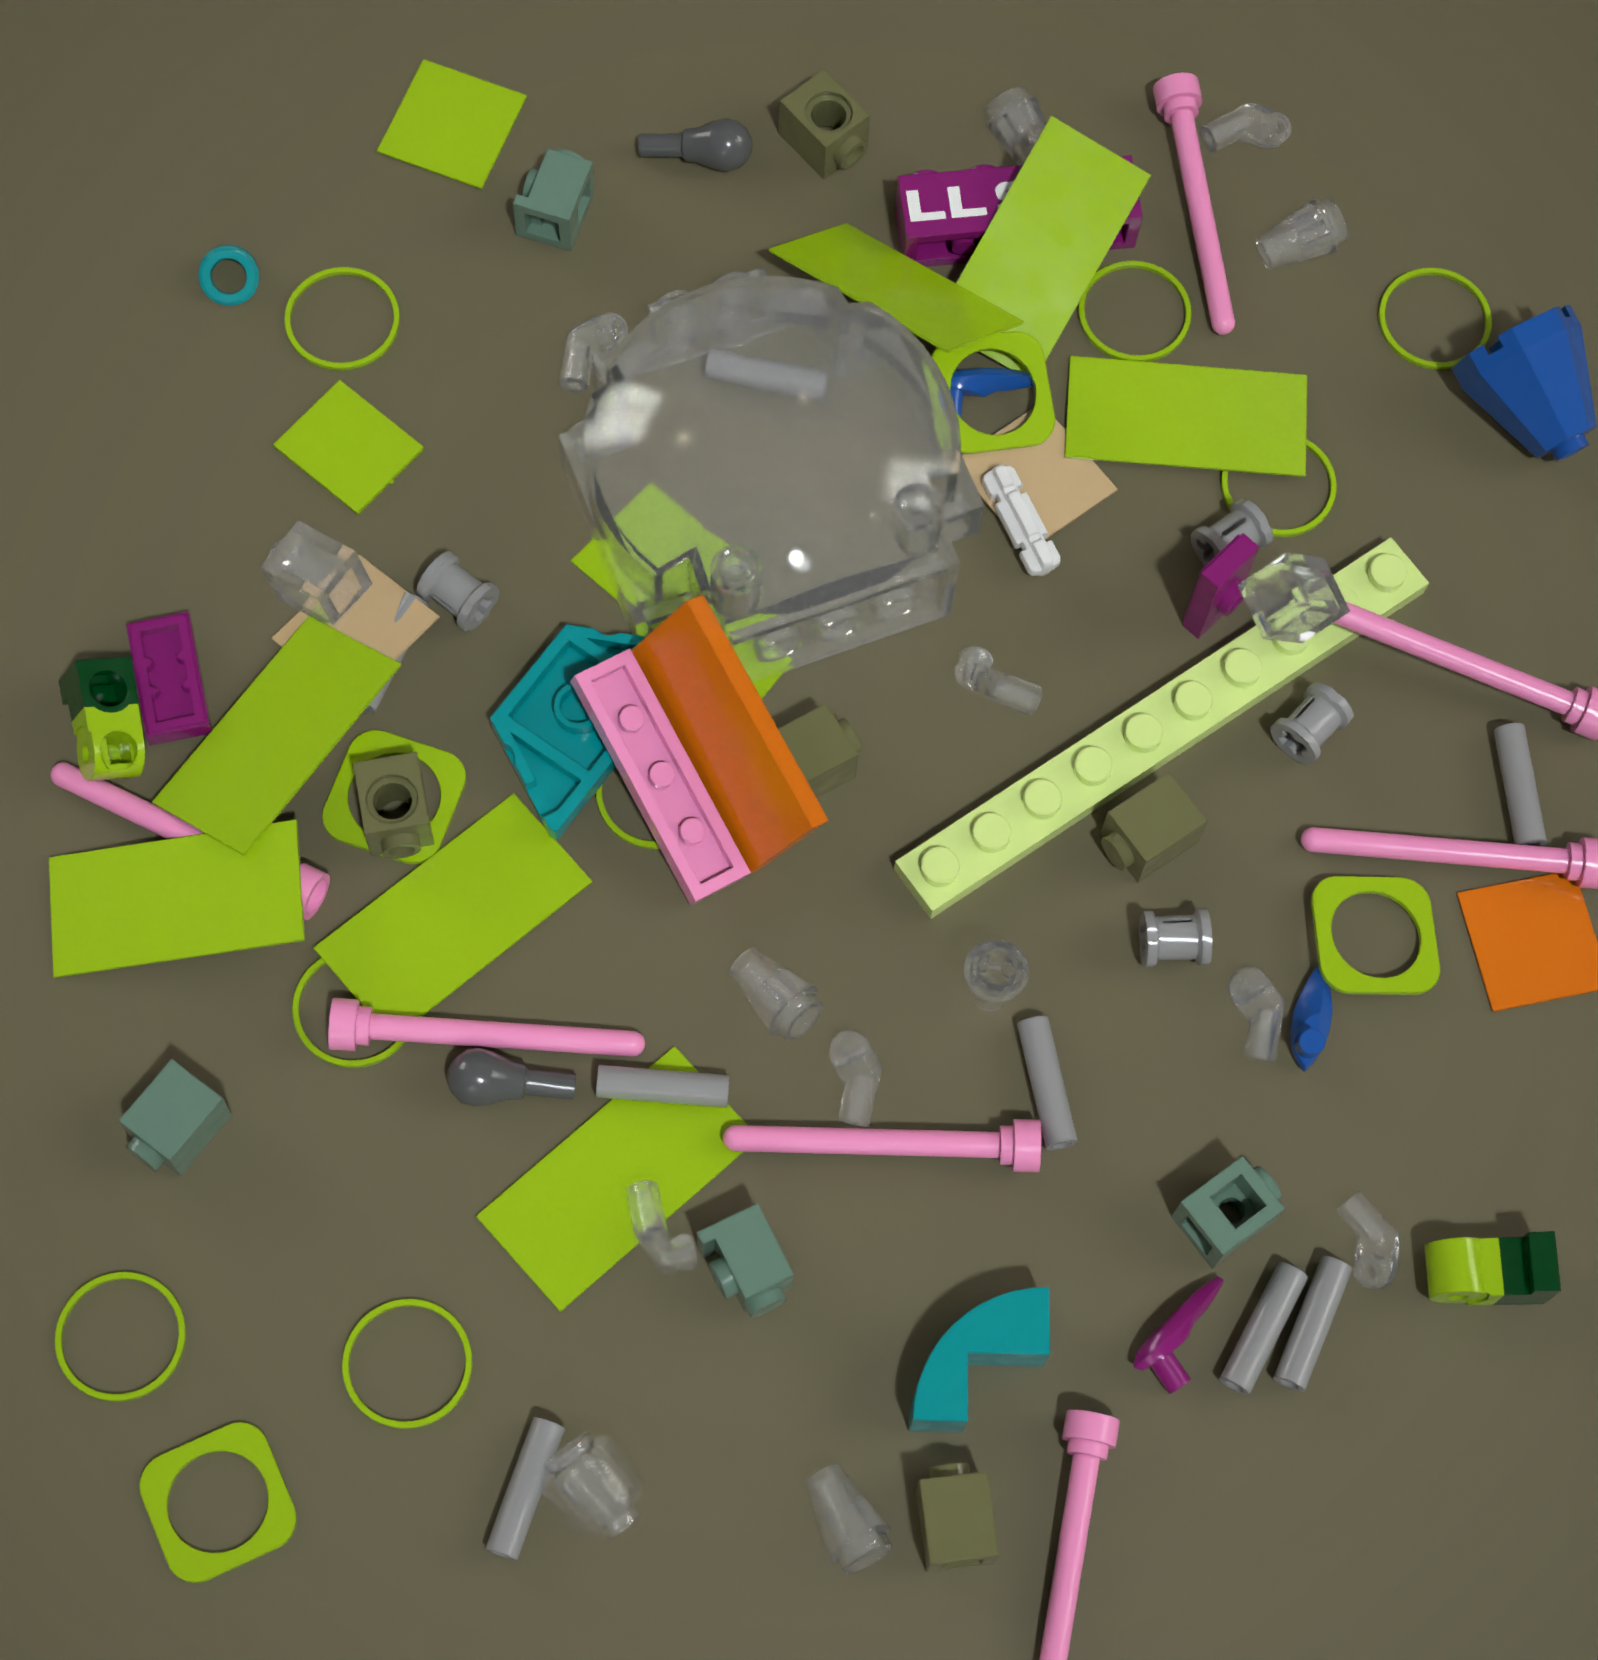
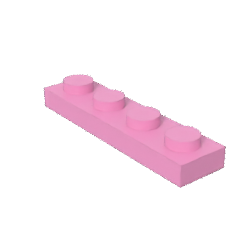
[570,649,751,905]

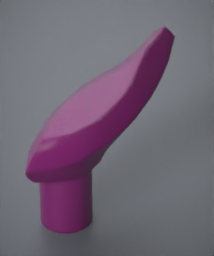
[1134,1276,1224,1394]

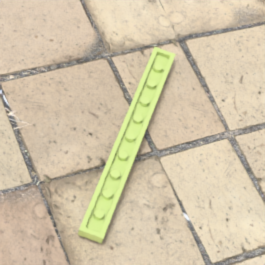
[894,537,1429,919]

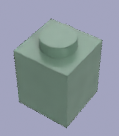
[119,1059,232,1176]

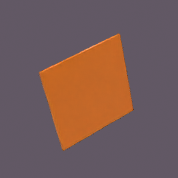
[1457,873,1598,1012]

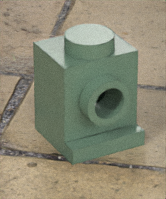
[513,149,595,252]
[1171,1156,1285,1269]
[697,1203,794,1318]

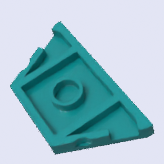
[490,624,645,841]

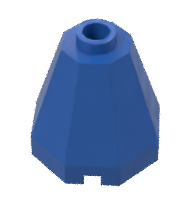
[1451,305,1597,462]

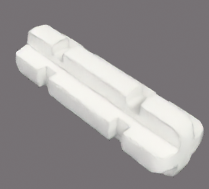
[982,464,1060,577]

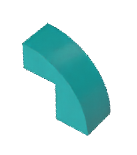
[908,1287,1050,1432]

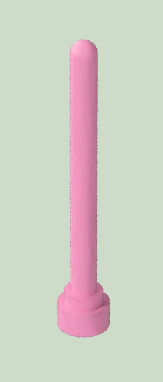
[1153,72,1235,335]
[1326,600,1598,741]
[50,762,330,921]
[1301,827,1598,889]
[328,998,645,1057]
[723,1119,1041,1173]
[1039,1410,1120,1660]

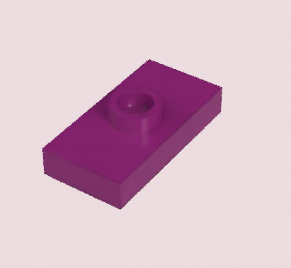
[1182,533,1260,639]
[126,612,212,746]

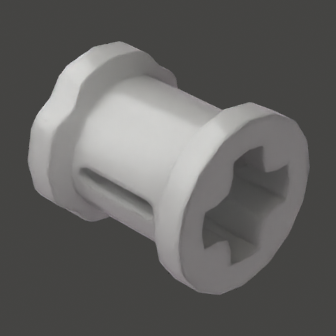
[1191,498,1273,566]
[416,551,500,632]
[1270,682,1354,765]
[1139,908,1213,967]

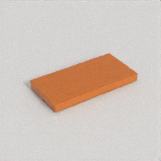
[631,595,829,874]

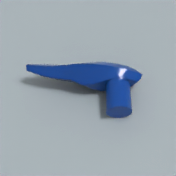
[927,368,1033,422]
[1290,965,1333,1072]

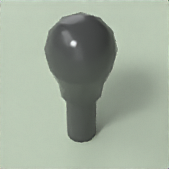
[638,118,753,172]
[447,1048,576,1107]

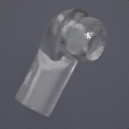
[626,1180,698,1276]

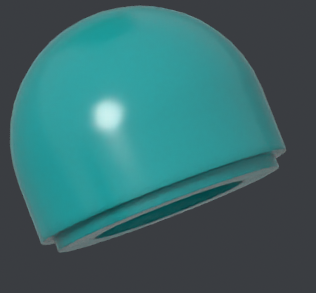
[198,244,260,306]

